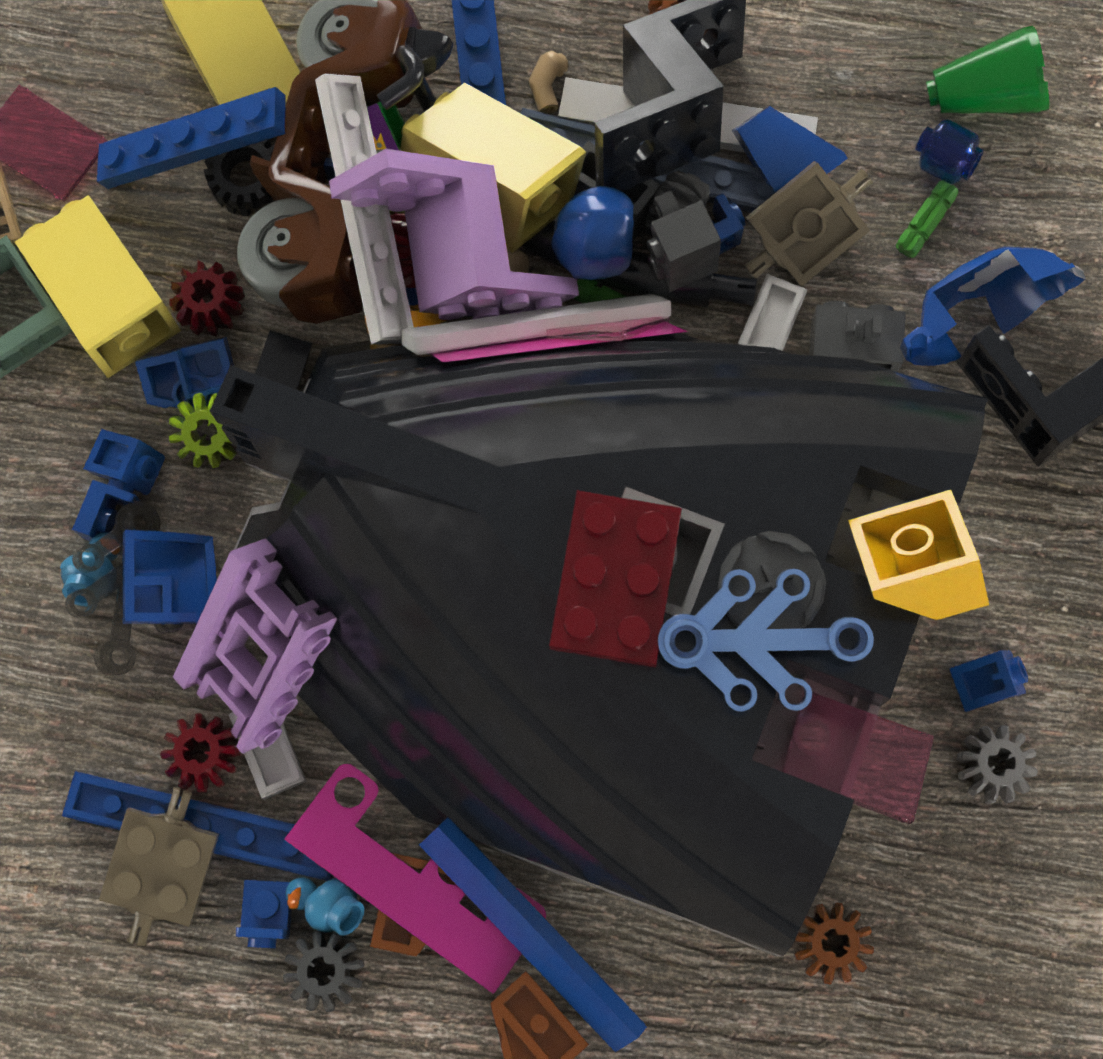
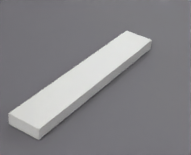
[315,74,414,345]
[558,77,818,152]
[401,294,671,355]

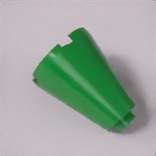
[926,26,1050,114]

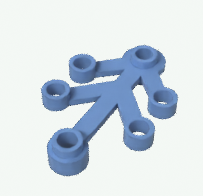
[658,569,874,712]

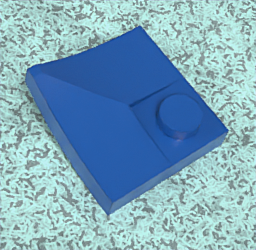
[123,530,217,624]

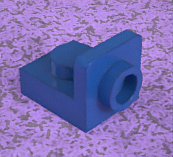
[712,193,746,254]
[83,429,165,495]
[72,479,143,541]
[949,650,1028,712]
[236,880,291,948]

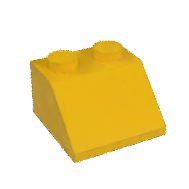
[848,490,989,620]

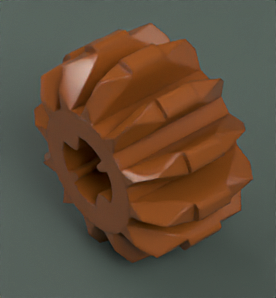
[794,902,874,984]

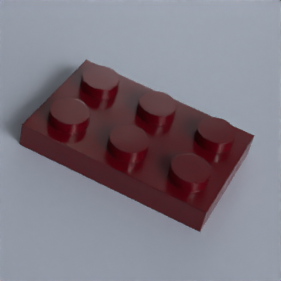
[549,490,682,667]

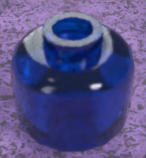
[915,119,984,185]

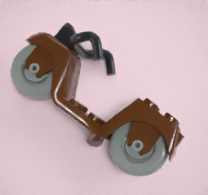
[237,0,453,324]

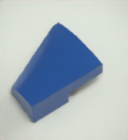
[732,106,848,194]
[135,336,234,408]

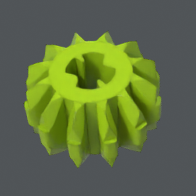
[169,393,236,468]

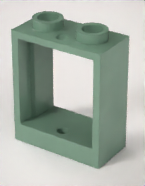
[0,235,72,379]

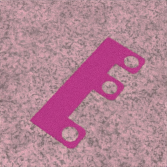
[430,319,687,362]
[284,764,546,994]

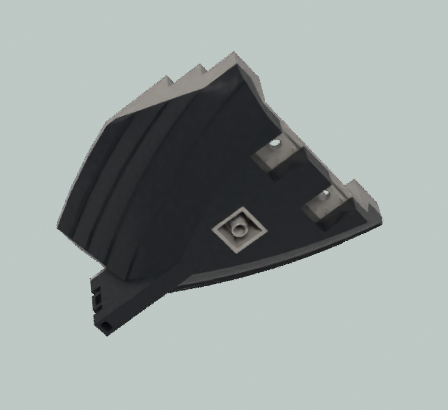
[210,324,988,957]

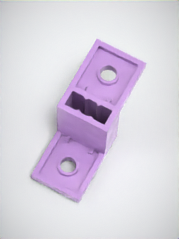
[329,149,579,320]

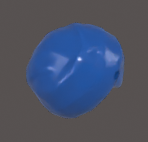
[551,186,634,280]

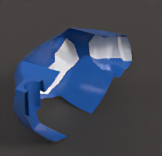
[900,246,1085,366]

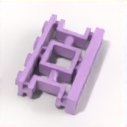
[173,538,337,754]

